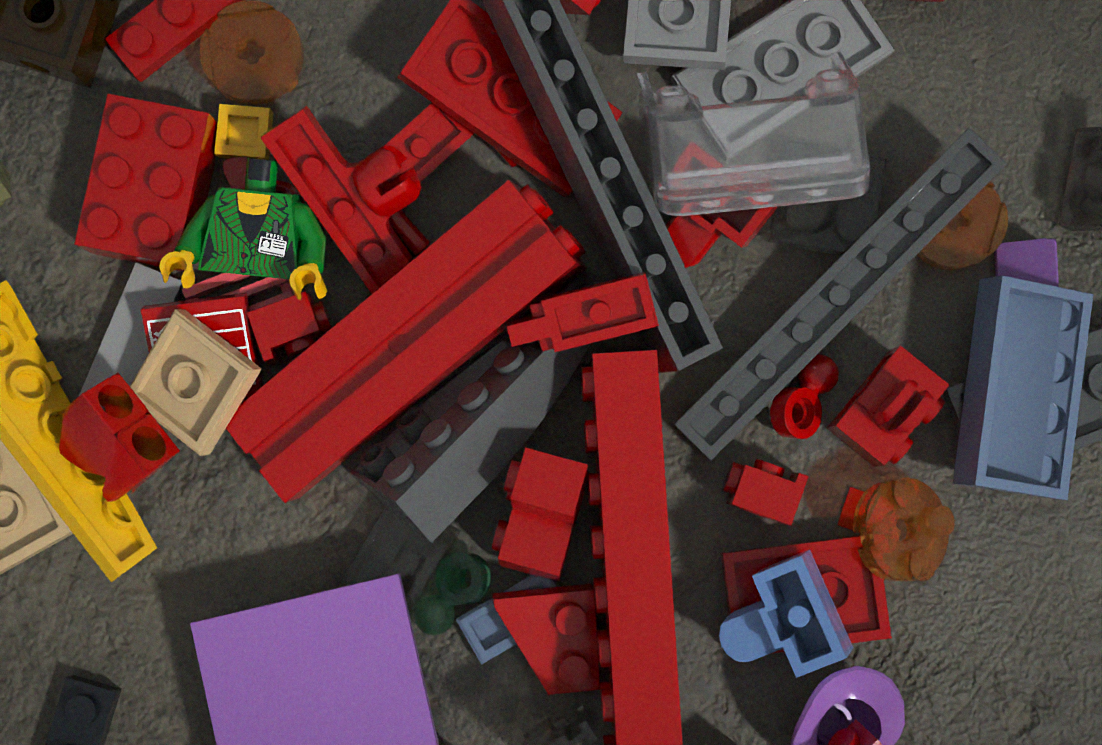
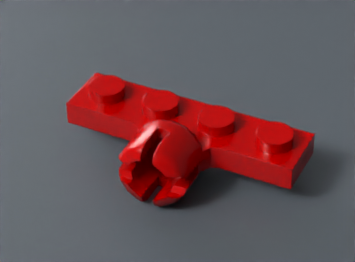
[260,105,422,294]

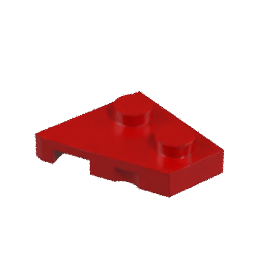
[492,584,600,695]

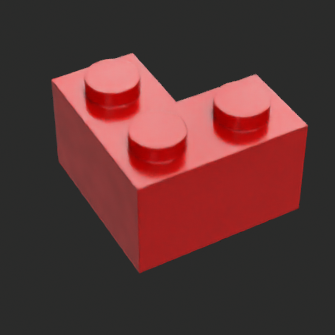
[492,447,588,582]

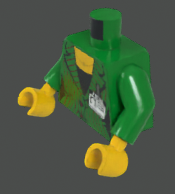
[159,158,327,300]

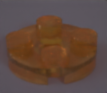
[200,0,304,105]
[917,181,1008,270]
[853,477,955,582]

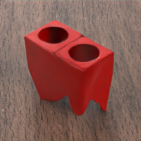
[56,373,180,502]

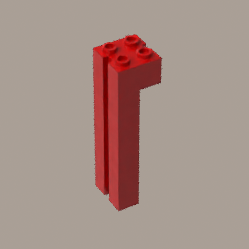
[226,180,587,503]

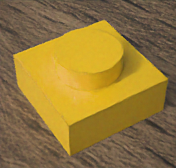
[214,104,274,160]

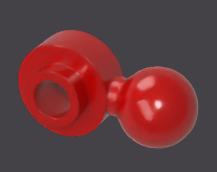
[770,354,839,439]

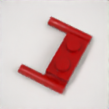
[385,103,517,256]

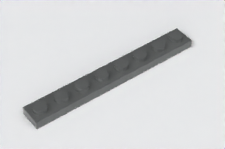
[674,128,1007,460]

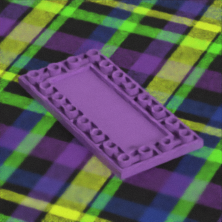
[190,573,439,745]

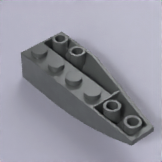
[350,272,611,543]

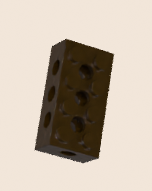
[0,0,121,88]

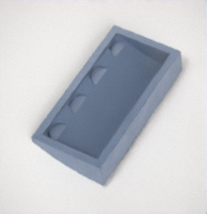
[953,275,1093,500]

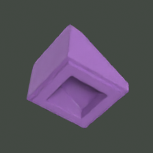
[994,238,1059,287]

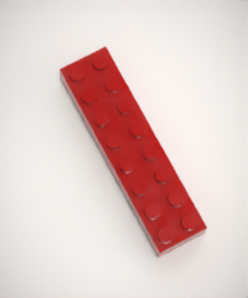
[581,350,683,745]

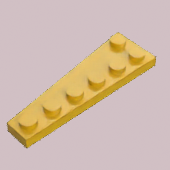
[0,280,157,582]

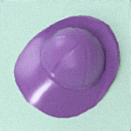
[790,666,905,745]

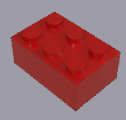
[74,93,217,272]

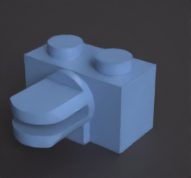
[719,549,854,678]

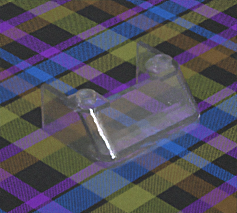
[637,52,870,216]

